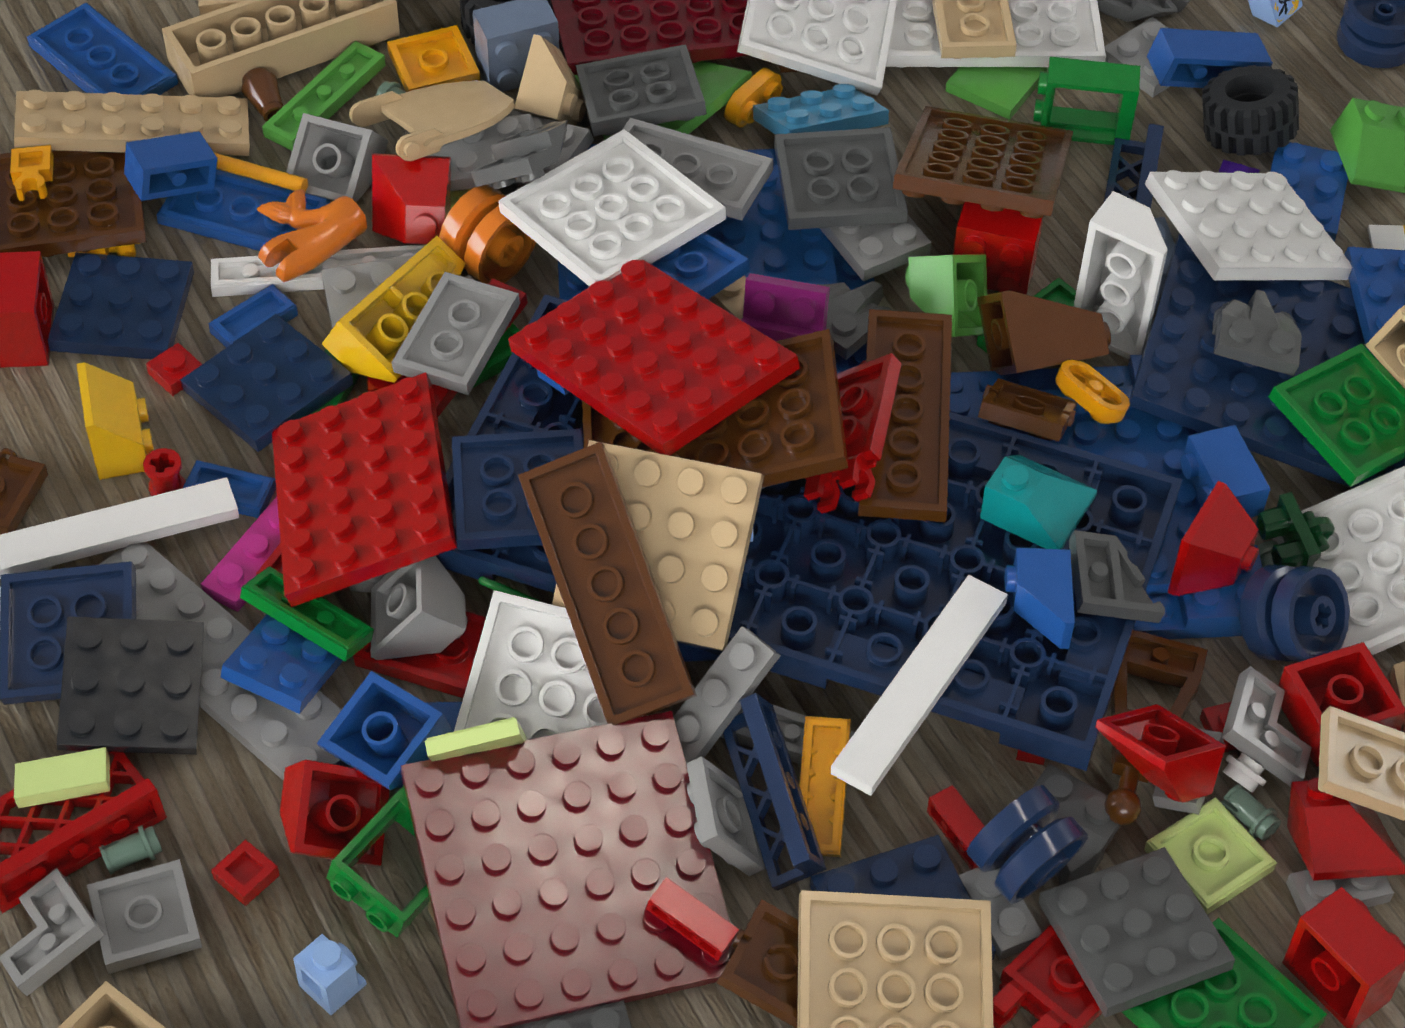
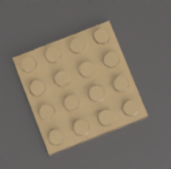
[552,440,764,651]
[797,890,994,1028]

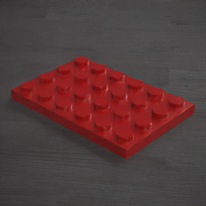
[508,259,800,456]
[272,372,457,607]

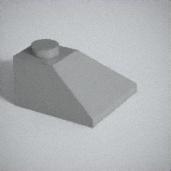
[286,113,389,202]
[371,556,468,660]

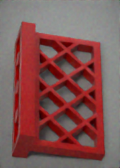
[0,751,167,914]

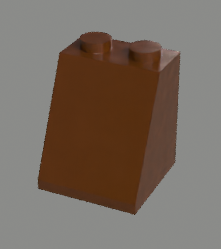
[977,290,1111,375]

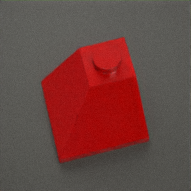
[372,154,451,244]
[1167,481,1260,596]
[1095,704,1226,803]
[280,759,389,867]
[1287,778,1405,881]

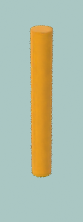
[214,152,308,192]

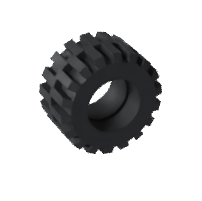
[1202,65,1299,156]

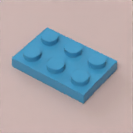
[753,84,889,134]

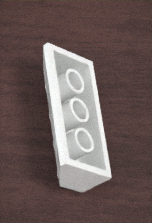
[1073,191,1168,359]

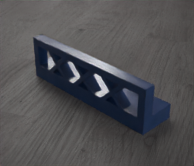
[1104,124,1164,209]
[723,693,827,891]

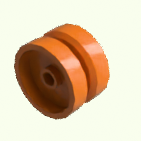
[439,185,536,284]

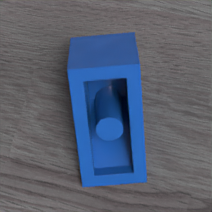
[1004,548,1075,649]

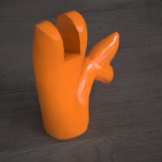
[257,189,367,283]

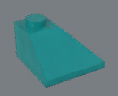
[980,455,1097,549]

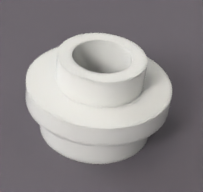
[1223,753,1267,793]

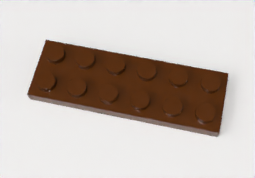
[858,309,952,522]
[518,441,697,726]

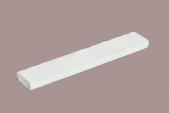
[211,244,427,297]
[0,477,239,579]
[831,575,1008,796]

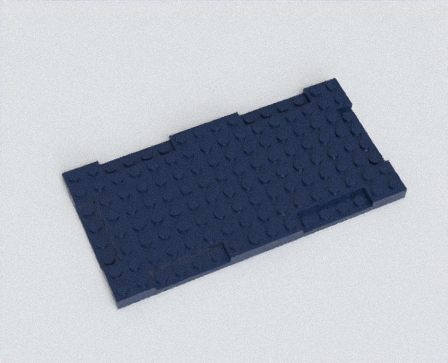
[436,294,1182,771]

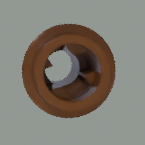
[242,67,283,122]

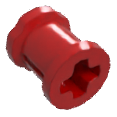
[143,448,186,496]

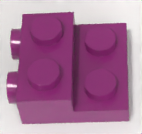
[741,273,830,341]

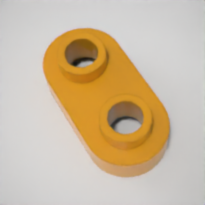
[724,67,783,128]
[1055,360,1130,424]

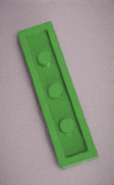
[262,41,386,151]

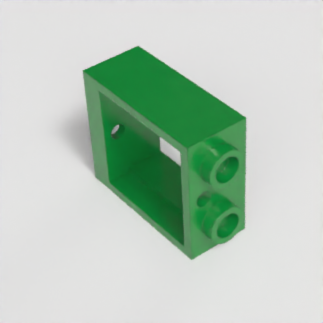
[1033,57,1141,145]
[326,786,430,938]

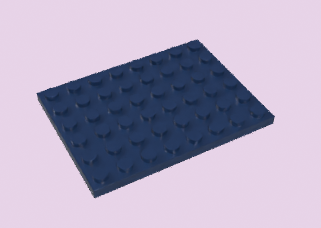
[1129,233,1405,488]

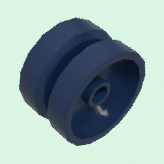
[1336,0,1405,68]
[1239,565,1350,662]
[966,785,1088,904]

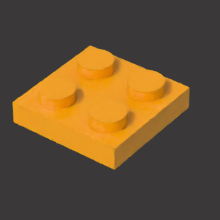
[387,25,480,92]

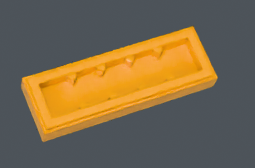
[799,716,852,857]

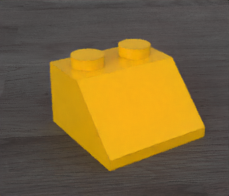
[76,362,154,480]

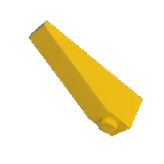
[322,236,466,383]

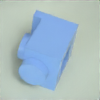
[293,934,367,1015]

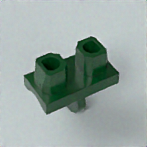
[1256,492,1335,567]

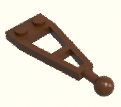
[1104,630,1208,825]

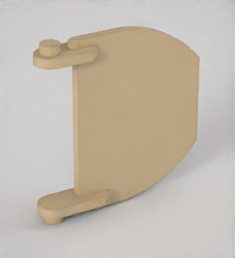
[349,81,515,161]

